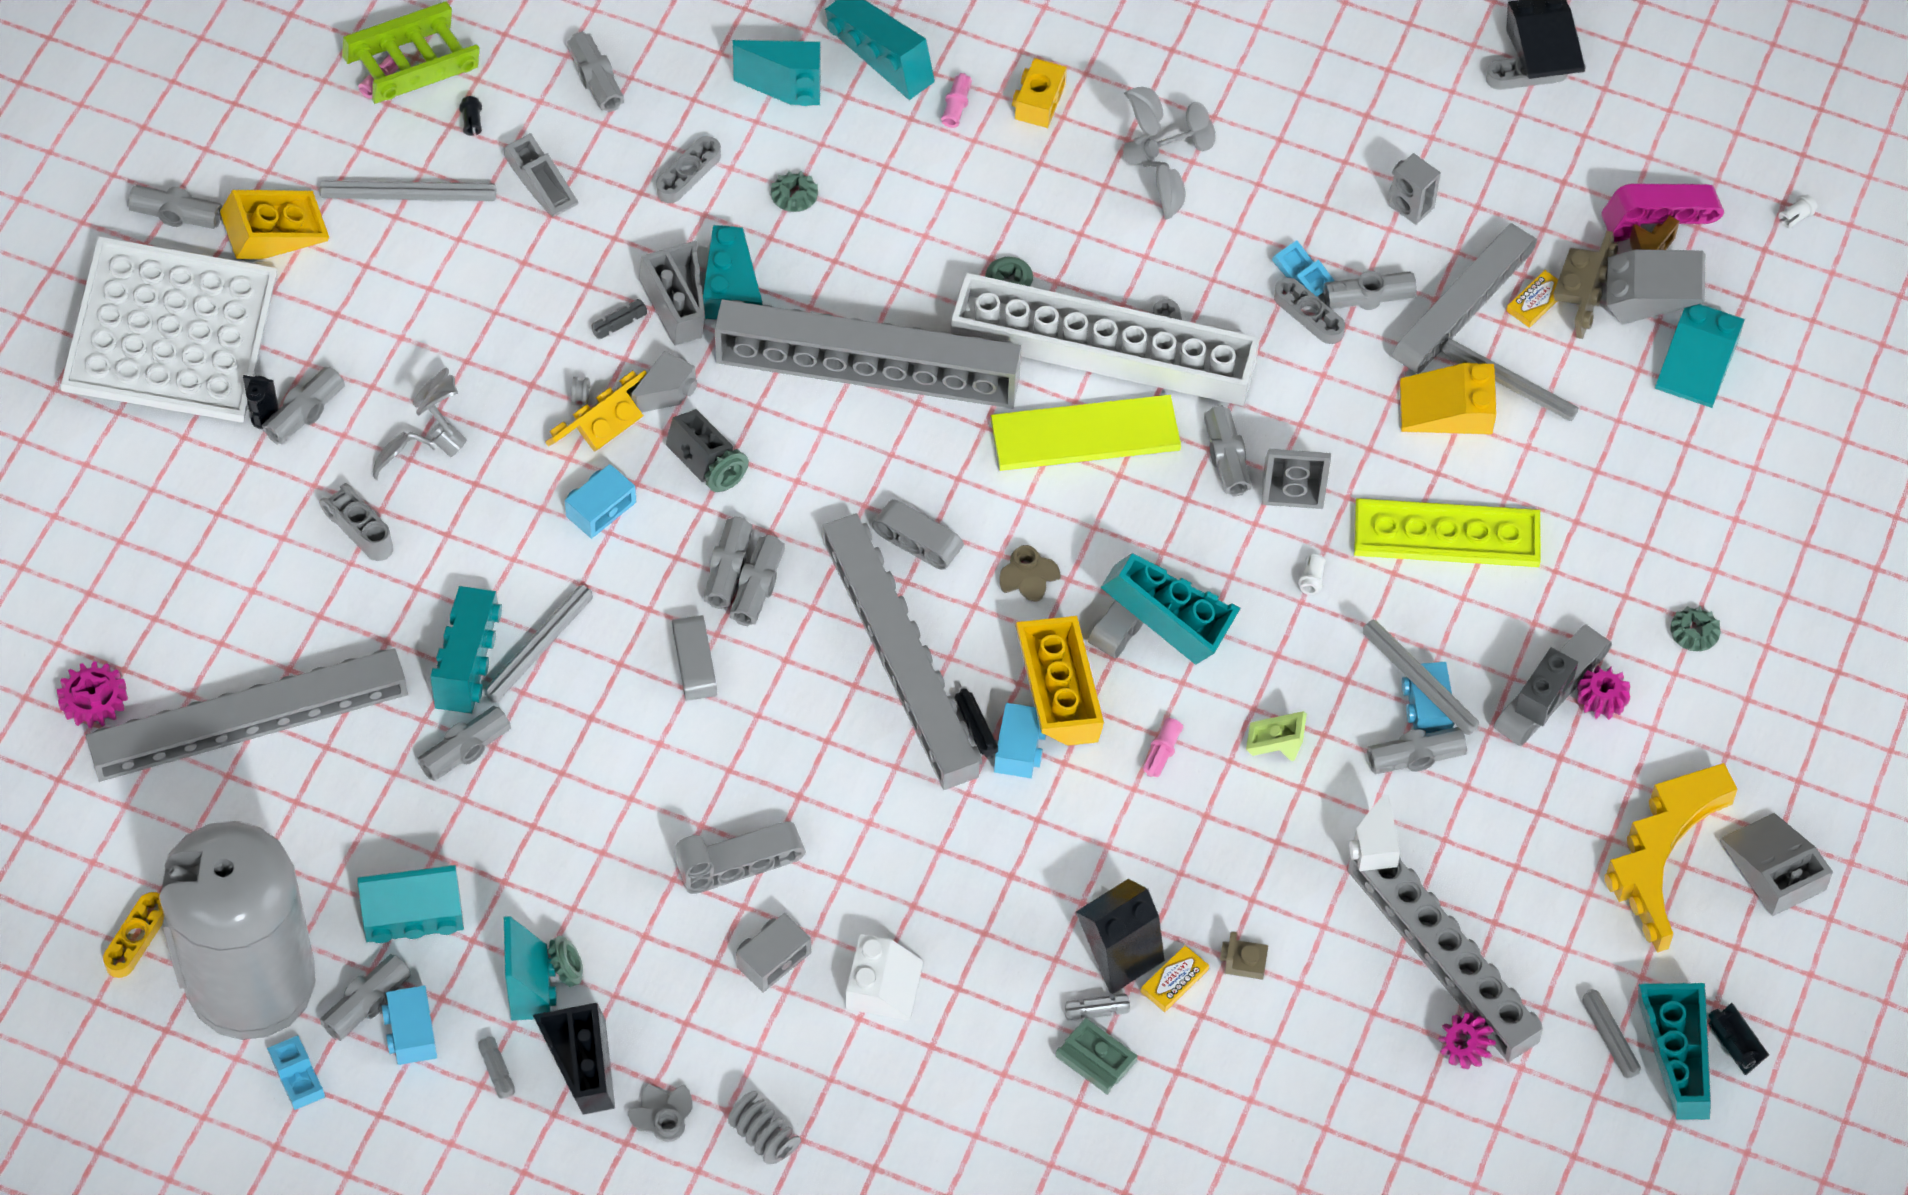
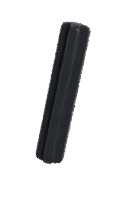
[954,688,998,758]

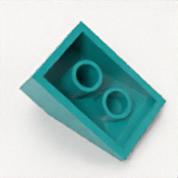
[732,40,821,106]
[1655,304,1745,408]
[504,916,557,1021]

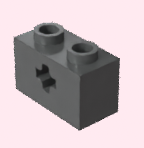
[665,409,733,482]

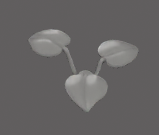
[1123,87,1215,220]
[373,367,467,480]

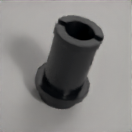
[459,96,482,136]

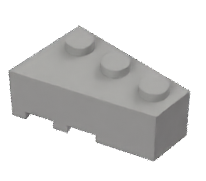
[639,240,705,346]

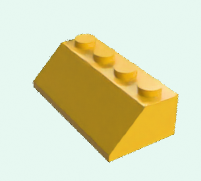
[1015,616,1104,746]

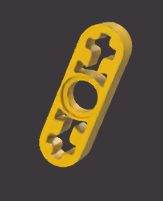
[103,892,164,978]

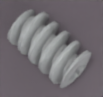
[728,1091,801,1165]

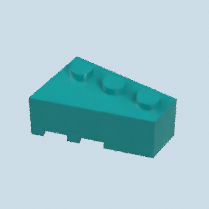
[703,225,763,320]

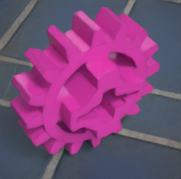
[57,661,128,728]

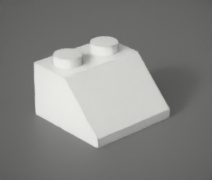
[846,934,923,1021]

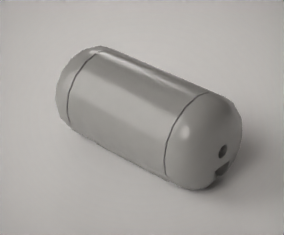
[159,821,316,1040]

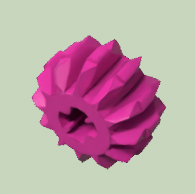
[1577,665,1631,720]
[1438,1012,1496,1069]

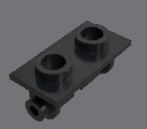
[243,375,279,429]
[1708,1003,1769,1075]

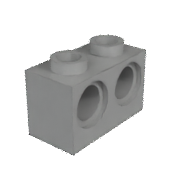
[1389,153,1441,225]

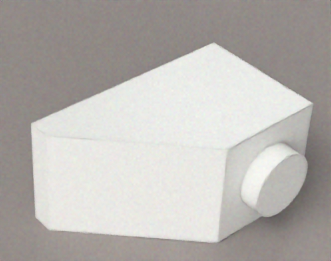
[1349,795,1401,871]

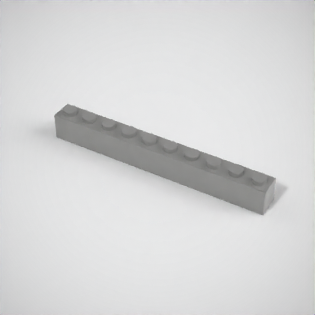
[823,513,982,790]
[86,648,408,782]

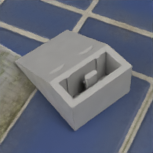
[1720,813,1833,916]

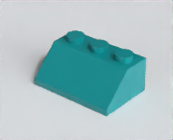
[357,865,464,943]

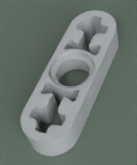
[1486,58,1568,90]
[656,136,721,203]
[1274,278,1345,344]

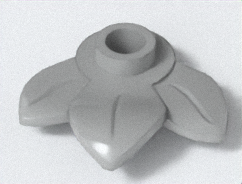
[628,1084,693,1142]

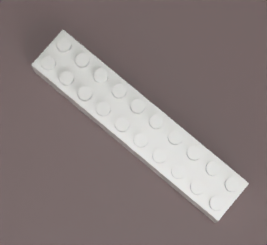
[951,273,1260,406]

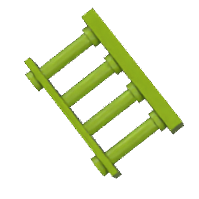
[342,1,480,104]

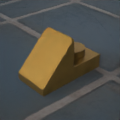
[1630,215,1680,250]

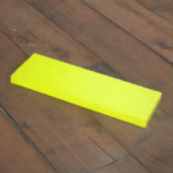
[991,395,1181,471]
[1354,498,1541,567]

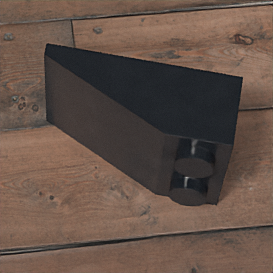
[1506,0,1585,79]
[1076,878,1165,994]

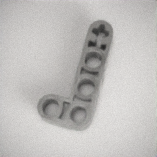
[675,822,806,894]

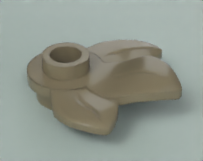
[999,545,1061,602]

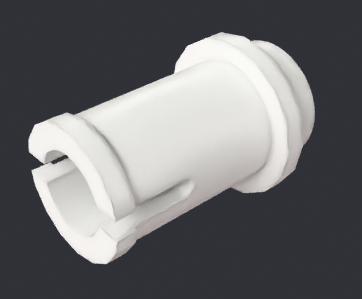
[1778,195,1817,229]
[1298,554,1326,595]

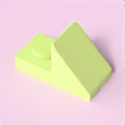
[1246,711,1307,761]

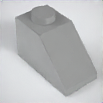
[631,351,697,413]

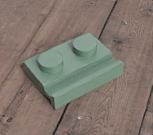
[1056,1018,1138,1095]

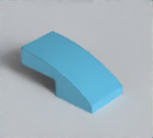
[1272,240,1335,297]
[267,1035,325,1110]

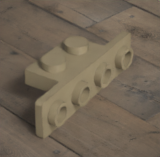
[1554,231,1618,339]

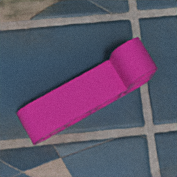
[1601,184,1724,242]

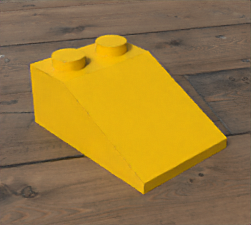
[220,190,330,259]
[1400,363,1497,435]

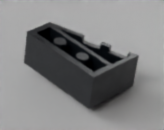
[533,1003,615,1114]

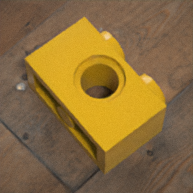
[1012,58,1067,128]

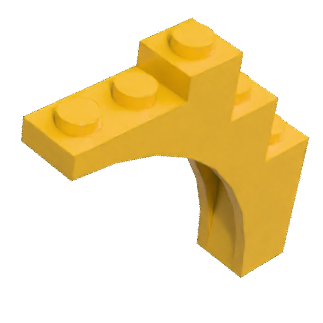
[1604,763,1738,953]

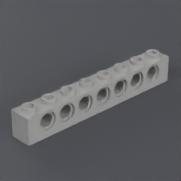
[1348,856,1543,1063]

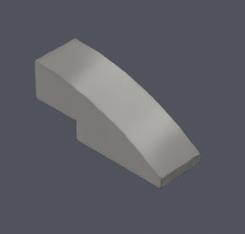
[503,133,578,217]

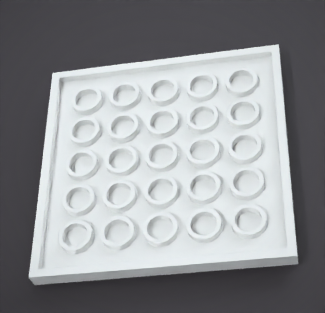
[61,236,277,423]

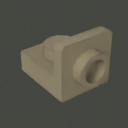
[1220,931,1268,980]

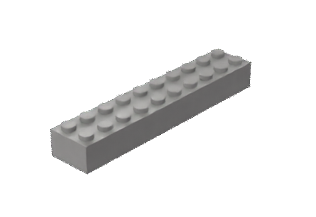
[715,299,1021,409]

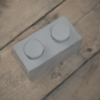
[736,913,811,993]

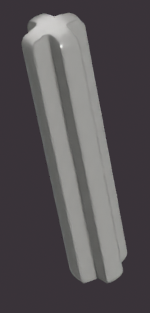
[1582,990,1641,1079]

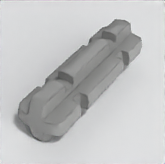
[1065,994,1130,1020]
[478,1037,515,1099]

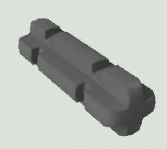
[591,299,647,339]

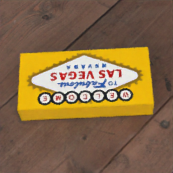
[1507,270,1559,328]
[1141,945,1209,1012]

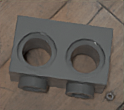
[1515,647,1578,727]

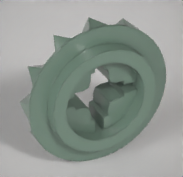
[771,170,818,212]
[985,257,1033,287]
[705,449,749,492]
[1670,606,1721,651]
[548,936,583,987]

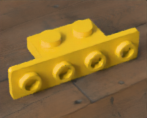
[545,370,647,452]

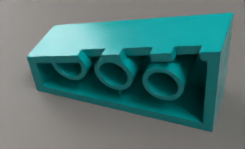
[825,0,935,100]
[1100,553,1241,665]
[430,586,502,714]
[1638,983,1711,1120]

